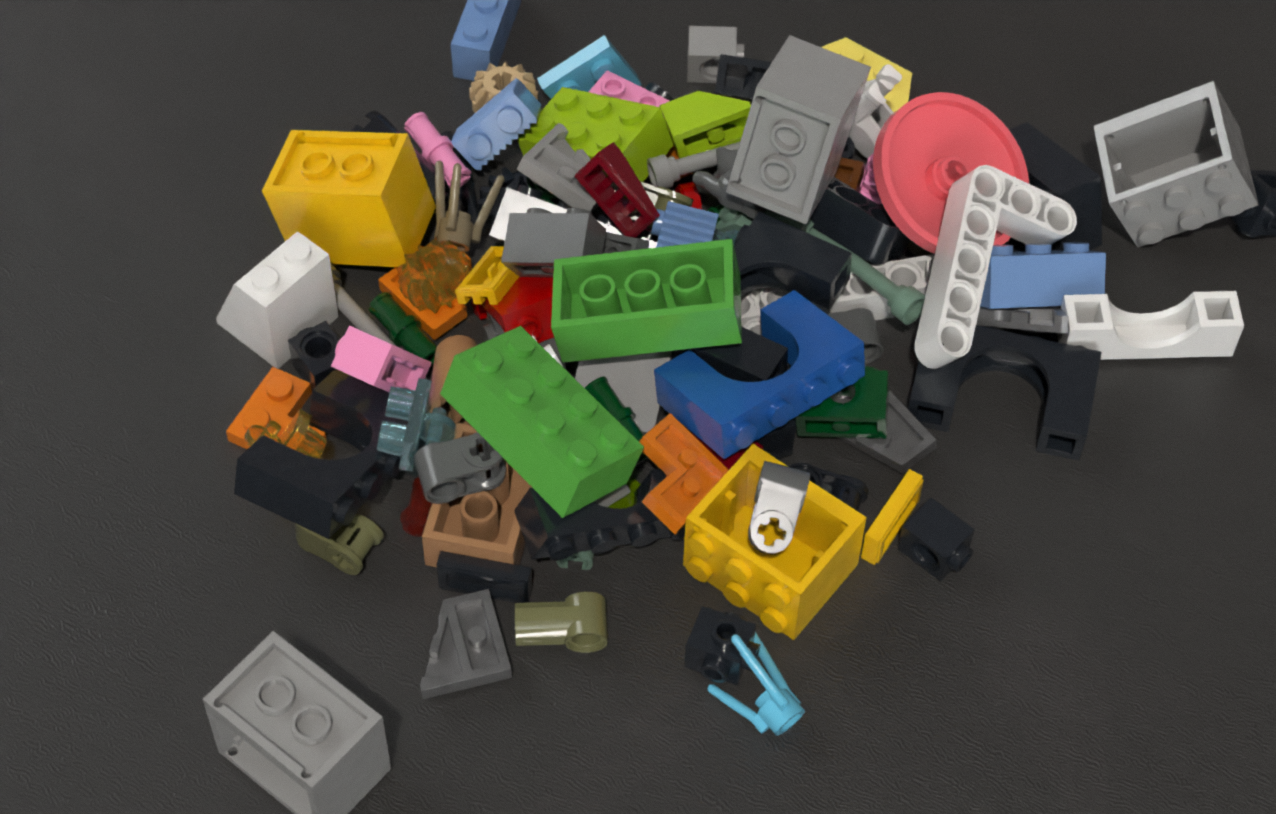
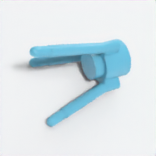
[707,631,805,736]

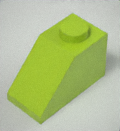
[659,91,751,159]

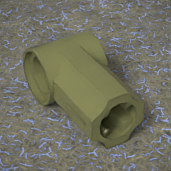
[515,591,608,653]

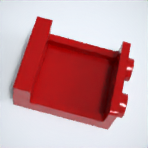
[465,276,554,343]

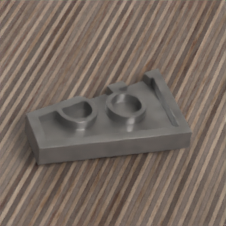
[833,365,937,473]

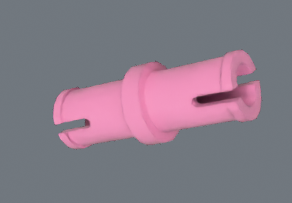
[404,112,472,188]

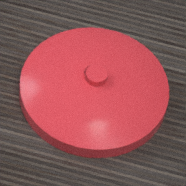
[873,92,1029,254]

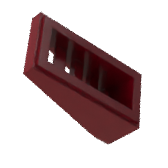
[574,142,660,238]

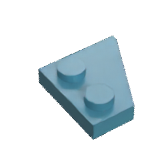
[537,35,642,99]

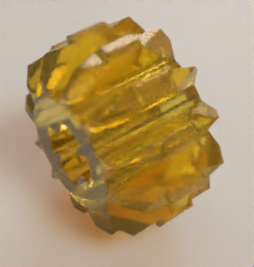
[397,238,471,313]

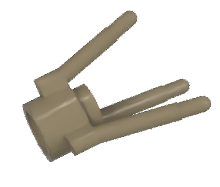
[434,160,505,252]

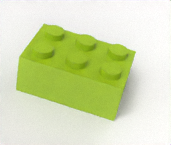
[517,87,673,199]

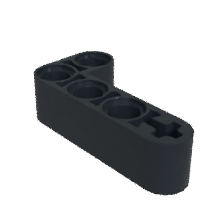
[810,176,910,264]

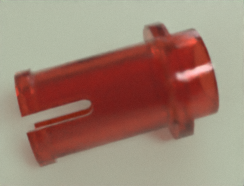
[400,477,432,537]

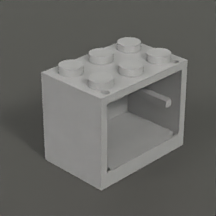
[726,35,871,225]
[1094,81,1259,248]
[202,631,391,814]

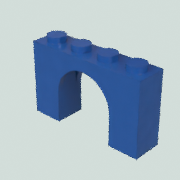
[654,290,865,459]

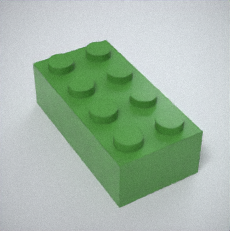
[551,239,742,363]
[440,326,644,518]

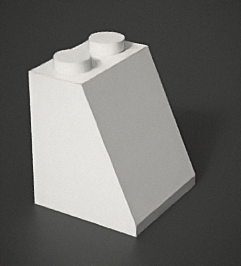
[216,231,339,369]

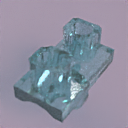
[377,378,456,472]

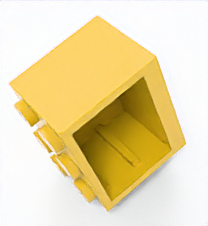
[262,130,436,268]
[683,444,867,640]

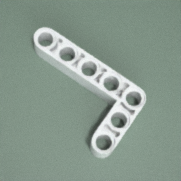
[915,165,1077,369]

